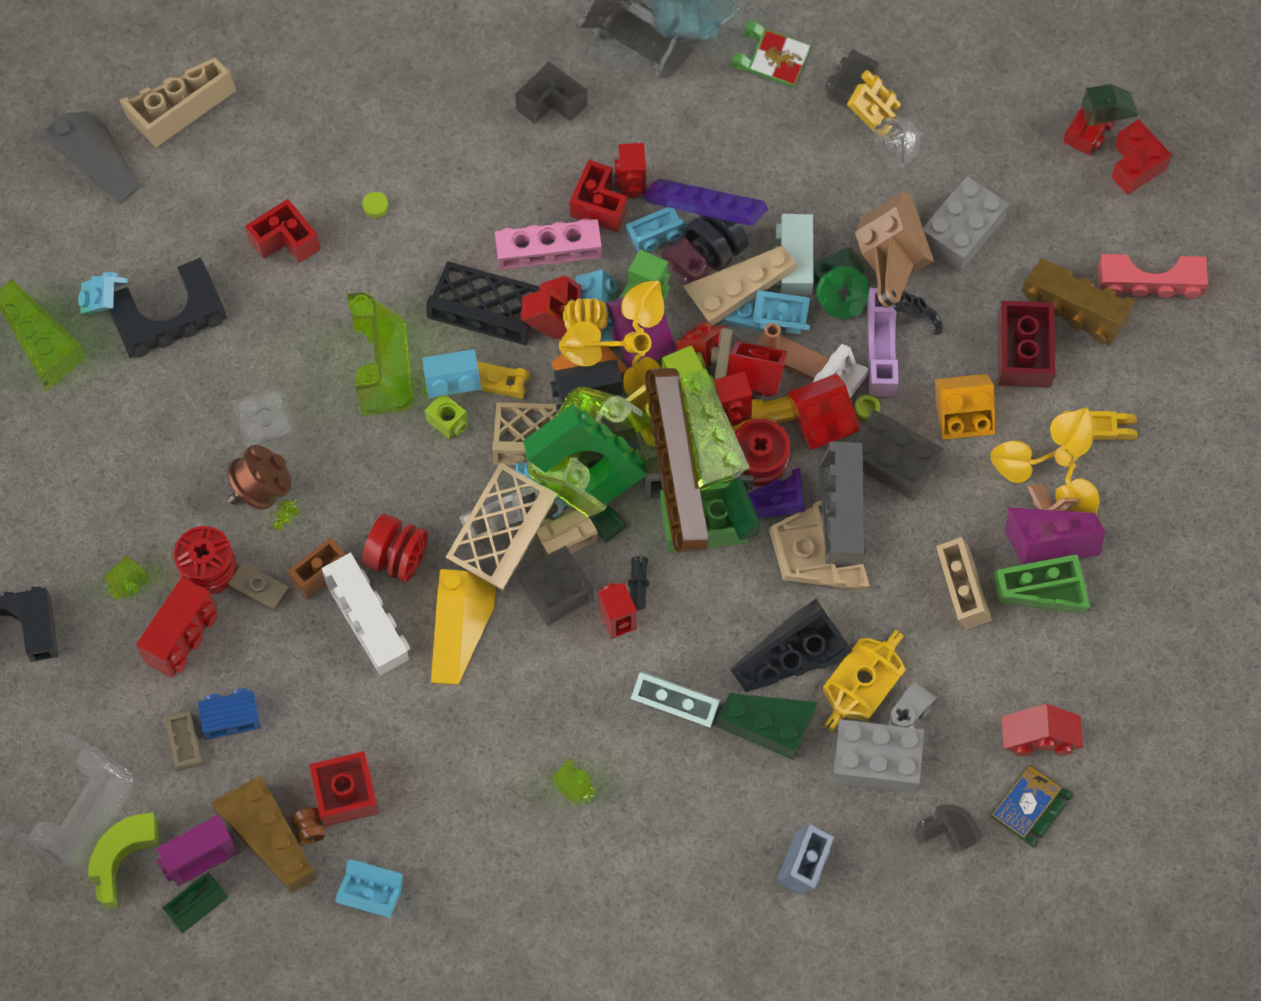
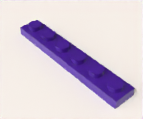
[643,178,768,226]

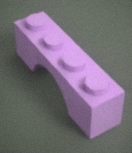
[867,288,898,397]

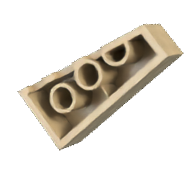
[119,58,237,148]

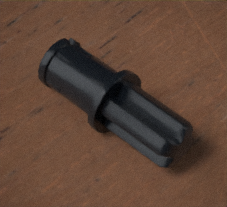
[628,556,649,611]

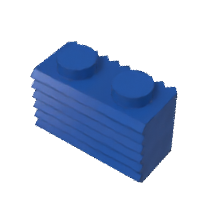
[198,688,261,740]

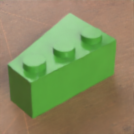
[992,554,1090,613]

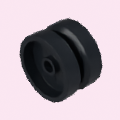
[683,214,749,271]

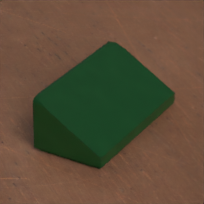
[721,477,760,540]
[162,872,228,934]

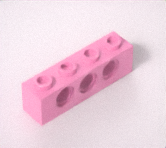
[495,219,602,270]

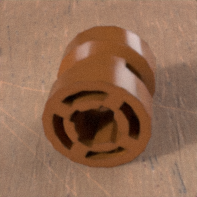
[291,808,326,846]

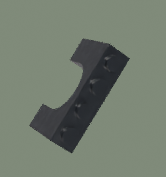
[108,257,227,358]
[550,359,641,476]
[0,587,59,662]

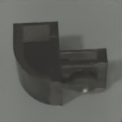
[914,804,983,854]

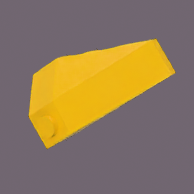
[431,569,496,685]

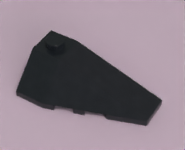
[730,598,852,692]

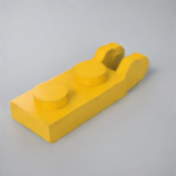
[1062,411,1138,440]

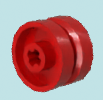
[730,418,790,487]

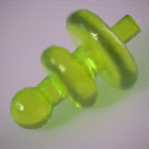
[273,499,299,530]

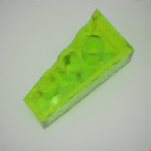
[0,279,86,391]
[680,369,750,491]

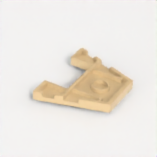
[769,500,870,591]

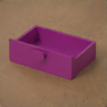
[606,297,677,367]

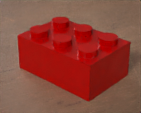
[136,577,218,678]

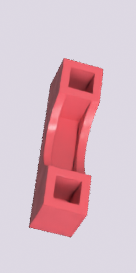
[1098,254,1208,299]

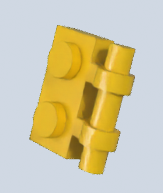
[847,70,901,136]

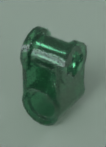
[813,247,865,287]

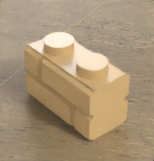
[535,506,598,564]

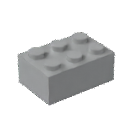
[923,176,1009,272]
[832,720,924,793]

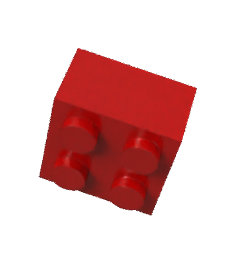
[726,340,788,397]
[787,373,860,450]
[309,751,380,827]

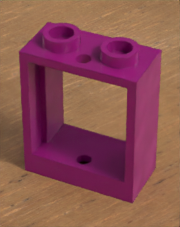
[156,815,239,887]

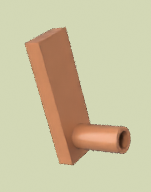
[757,323,829,381]

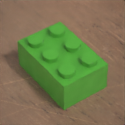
[660,482,748,553]

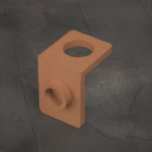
[1027,484,1079,511]

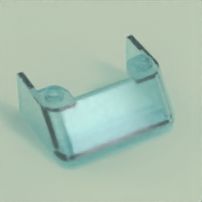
[650,0,739,39]

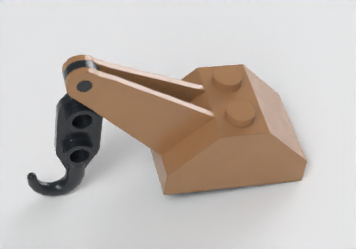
[855,191,943,335]

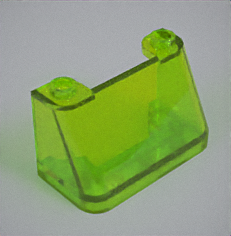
[347,292,414,416]

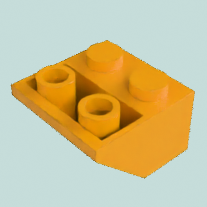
[935,374,995,440]

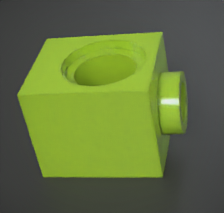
[425,395,468,440]

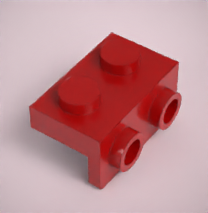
[676,322,727,367]

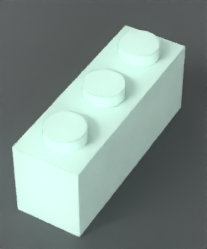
[776,214,813,295]
[631,672,721,727]

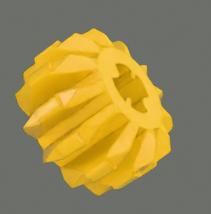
[563,298,608,331]

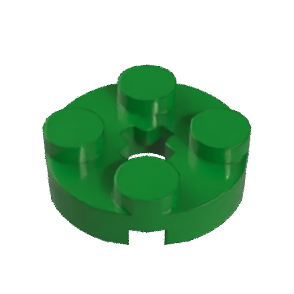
[816,266,869,319]

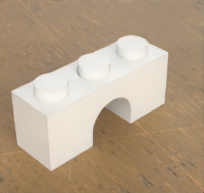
[459,487,540,543]

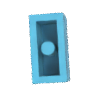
[422,349,481,398]

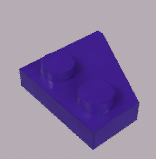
[748,468,805,519]

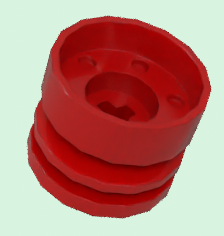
[362,513,429,583]
[173,526,238,595]

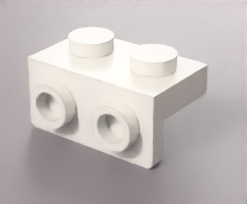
[812,344,869,398]

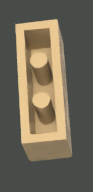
[936,537,992,630]

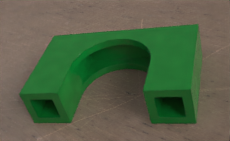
[523,404,648,510]

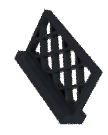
[426,261,540,346]

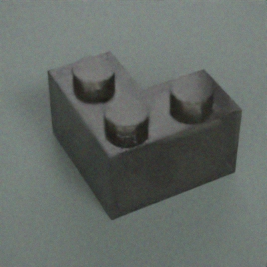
[515,61,587,124]

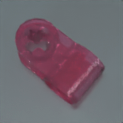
[661,237,707,284]

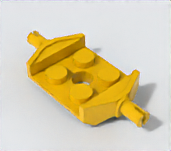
[823,630,905,732]

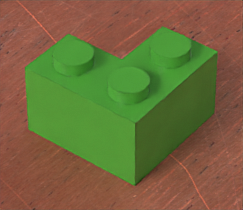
[620,250,670,300]

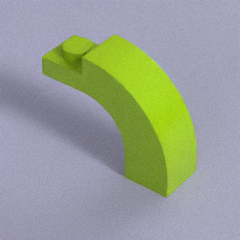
[88,812,160,910]

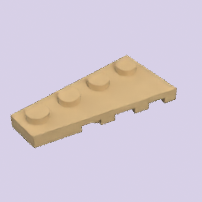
[683,245,798,326]

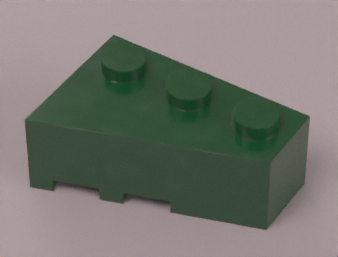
[717,693,818,761]

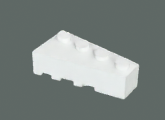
[321,553,410,676]

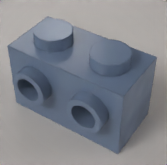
[776,824,834,894]

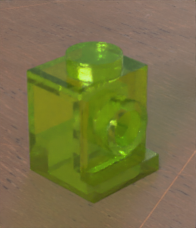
[103,555,150,601]
[551,758,596,807]

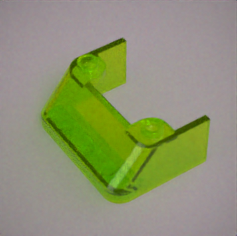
[527,387,652,517]

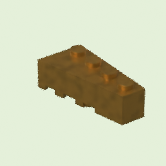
[1022,258,1136,346]
[210,775,317,893]

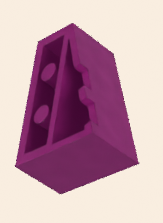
[1005,507,1105,565]

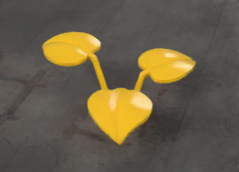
[559,281,664,396]
[990,407,1099,515]

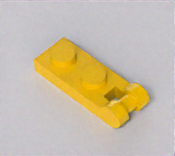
[477,362,530,399]

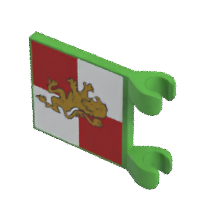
[731,21,811,87]

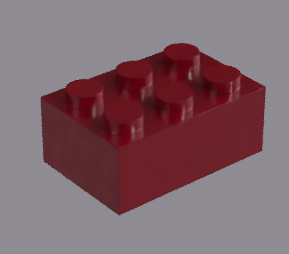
[997,300,1056,388]

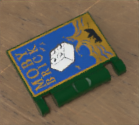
[990,764,1073,848]

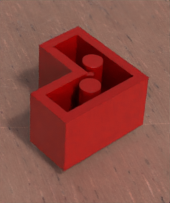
[1111,119,1172,195]
[569,159,627,233]
[245,199,321,263]
[521,275,581,339]
[1001,703,1083,757]

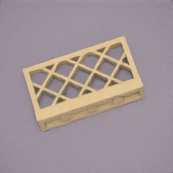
[492,402,602,466]
[446,462,558,591]

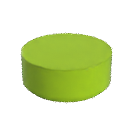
[362,192,389,218]
[854,395,881,422]

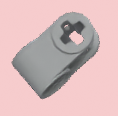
[889,682,938,728]

